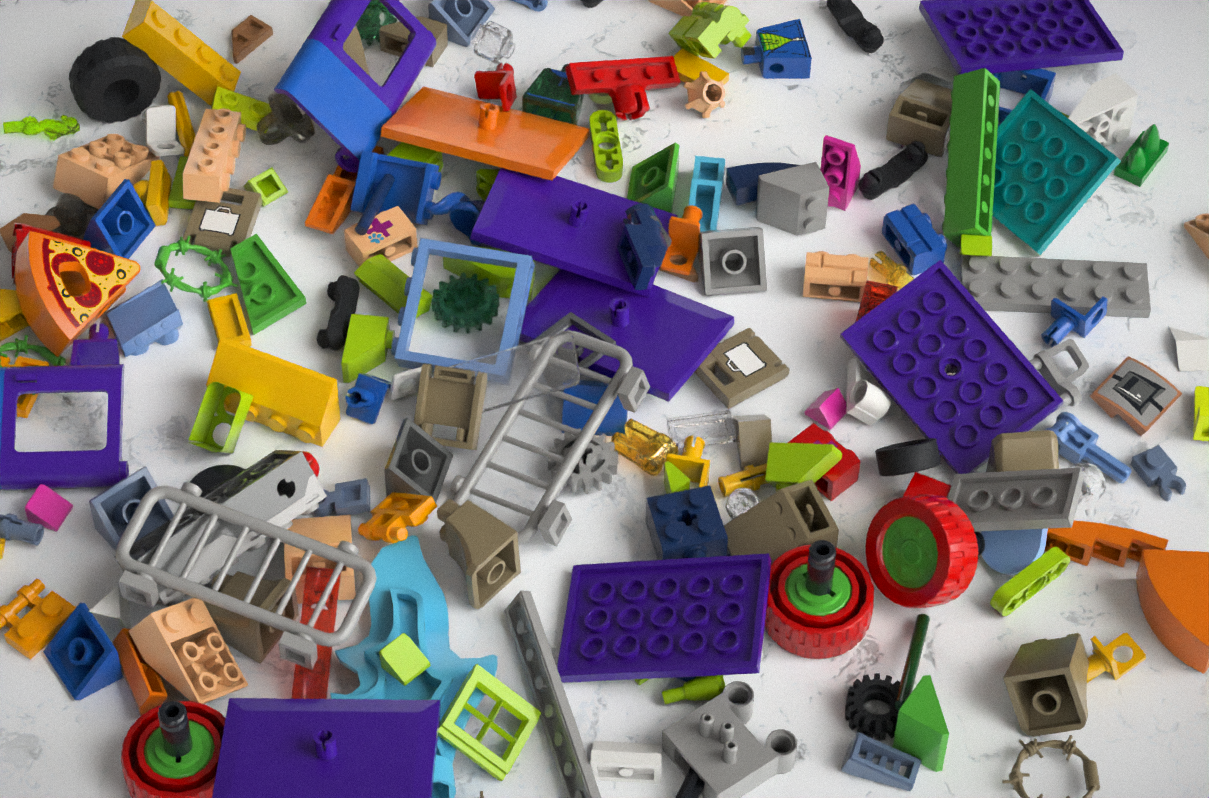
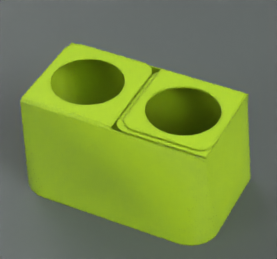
[188,382,254,454]

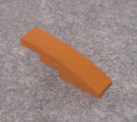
[305,145,384,234]
[1044,520,1168,568]

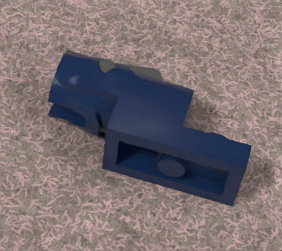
[617,204,672,290]

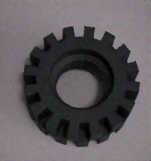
[845,673,900,741]

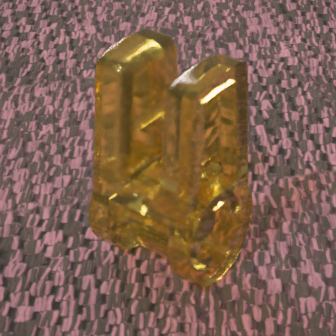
[611,418,679,476]

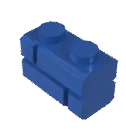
[882,204,947,276]

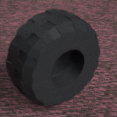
[68,37,161,123]

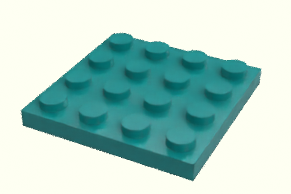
[992,89,1121,256]

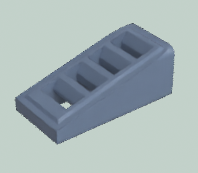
[841,732,922,791]

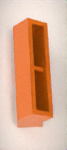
[112,628,168,717]

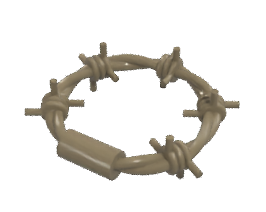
[1002,735,1100,798]

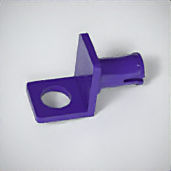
[70,323,120,365]

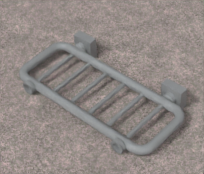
[450,330,650,547]
[116,482,377,670]

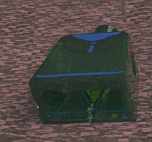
[522,64,584,125]

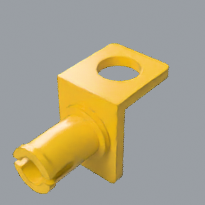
[666,436,710,487]
[1087,633,1146,683]

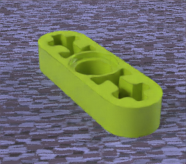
[589,110,623,183]
[990,546,1070,616]

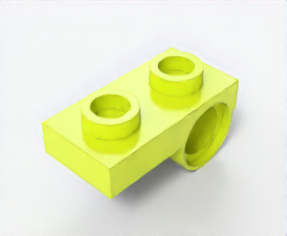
[211,86,274,134]

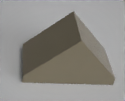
[732,414,772,471]

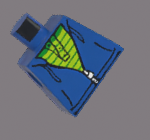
[741,19,812,79]

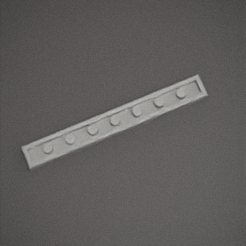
[504,590,602,798]

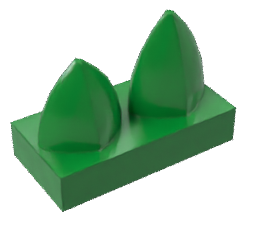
[1114,124,1169,187]

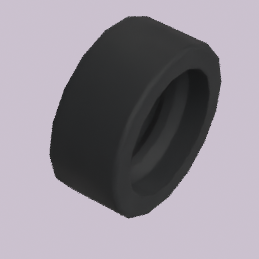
[875,438,941,476]

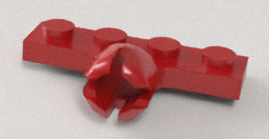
[565,56,681,121]

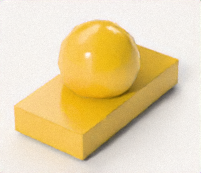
[133,160,172,226]

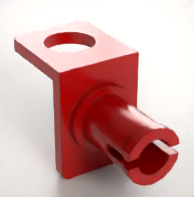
[474,63,517,112]

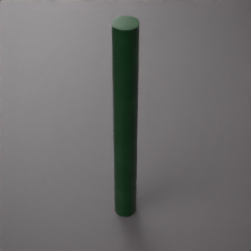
[895,614,930,710]

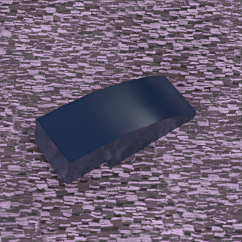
[726,162,800,206]

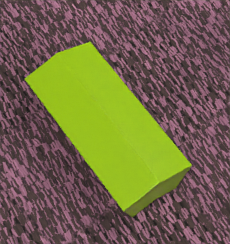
[354,254,433,319]

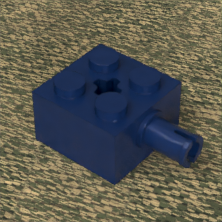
[645,486,728,560]

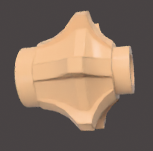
[683,71,725,118]

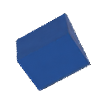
[83,179,156,259]
[562,379,628,437]
[43,602,123,700]

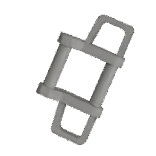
[1029,339,1089,412]

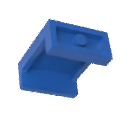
[350,150,442,226]

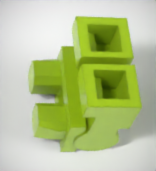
[668,1,752,59]

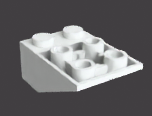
[1068,73,1138,148]

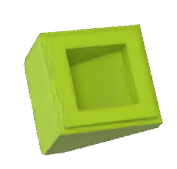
[243,167,288,207]
[958,234,992,256]
[664,461,690,494]
[379,633,431,686]

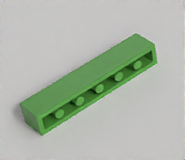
[942,68,1000,248]

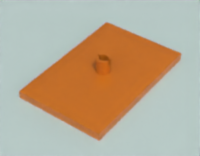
[380,86,590,181]

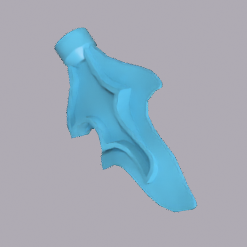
[330,535,498,798]

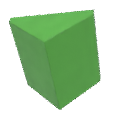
[627,142,680,213]
[893,675,949,772]

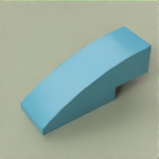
[688,156,725,231]

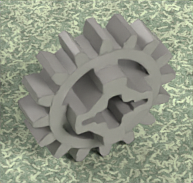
[548,428,618,494]

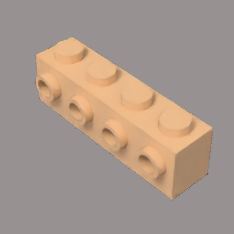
[183,109,246,203]

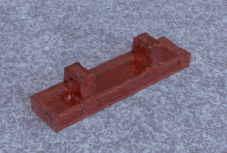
[291,566,341,699]

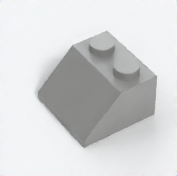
[756,162,829,236]
[699,227,767,295]

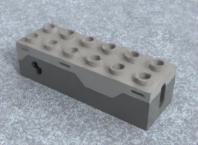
[114,450,327,607]

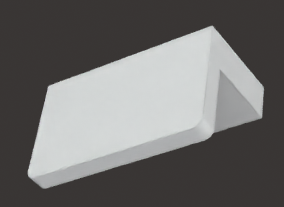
[590,740,663,784]

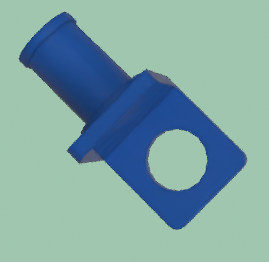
[1041,296,1107,347]
[345,373,391,424]

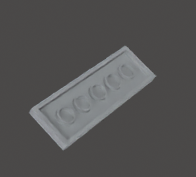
[960,255,1151,318]

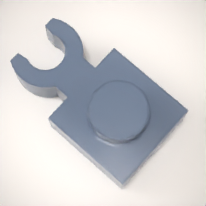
[1130,445,1186,502]
[314,478,370,517]

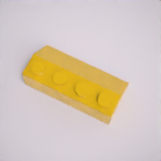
[122,0,241,106]
[206,337,341,447]

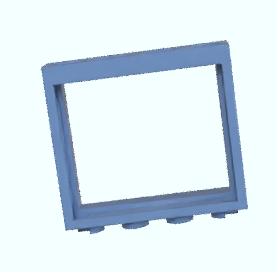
[391,238,535,385]

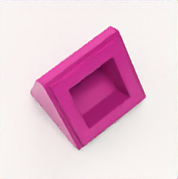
[804,388,847,430]

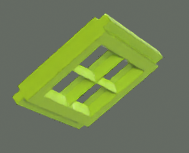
[438,664,542,781]

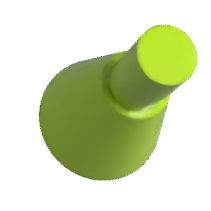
[662,675,725,705]

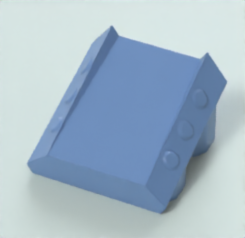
[104,279,183,358]

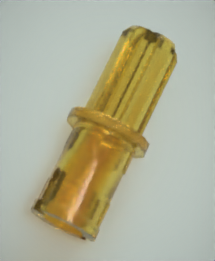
[869,251,915,290]

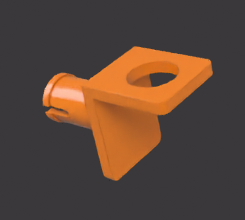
[660,205,703,275]

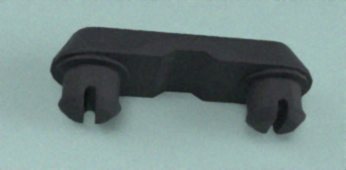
[827,0,884,53]
[858,141,928,200]
[316,275,360,351]

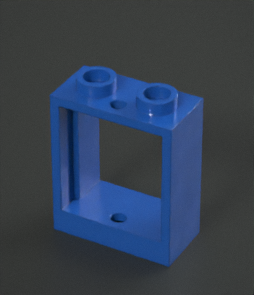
[992,68,1056,127]

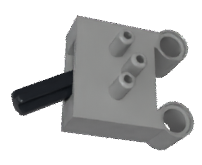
[662,681,797,798]

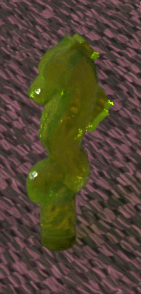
[3,114,81,141]

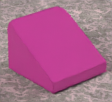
[25,484,73,532]

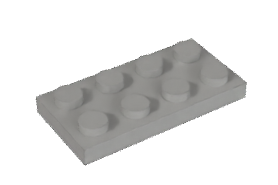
[948,467,1085,532]

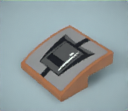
[1090,356,1182,436]

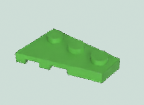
[230,233,307,335]

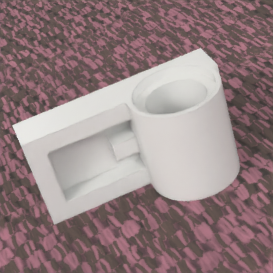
[846,357,891,426]

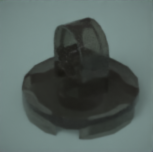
[257,91,316,145]
[45,193,98,239]

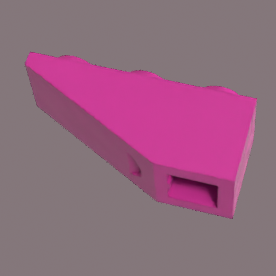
[820,135,861,211]

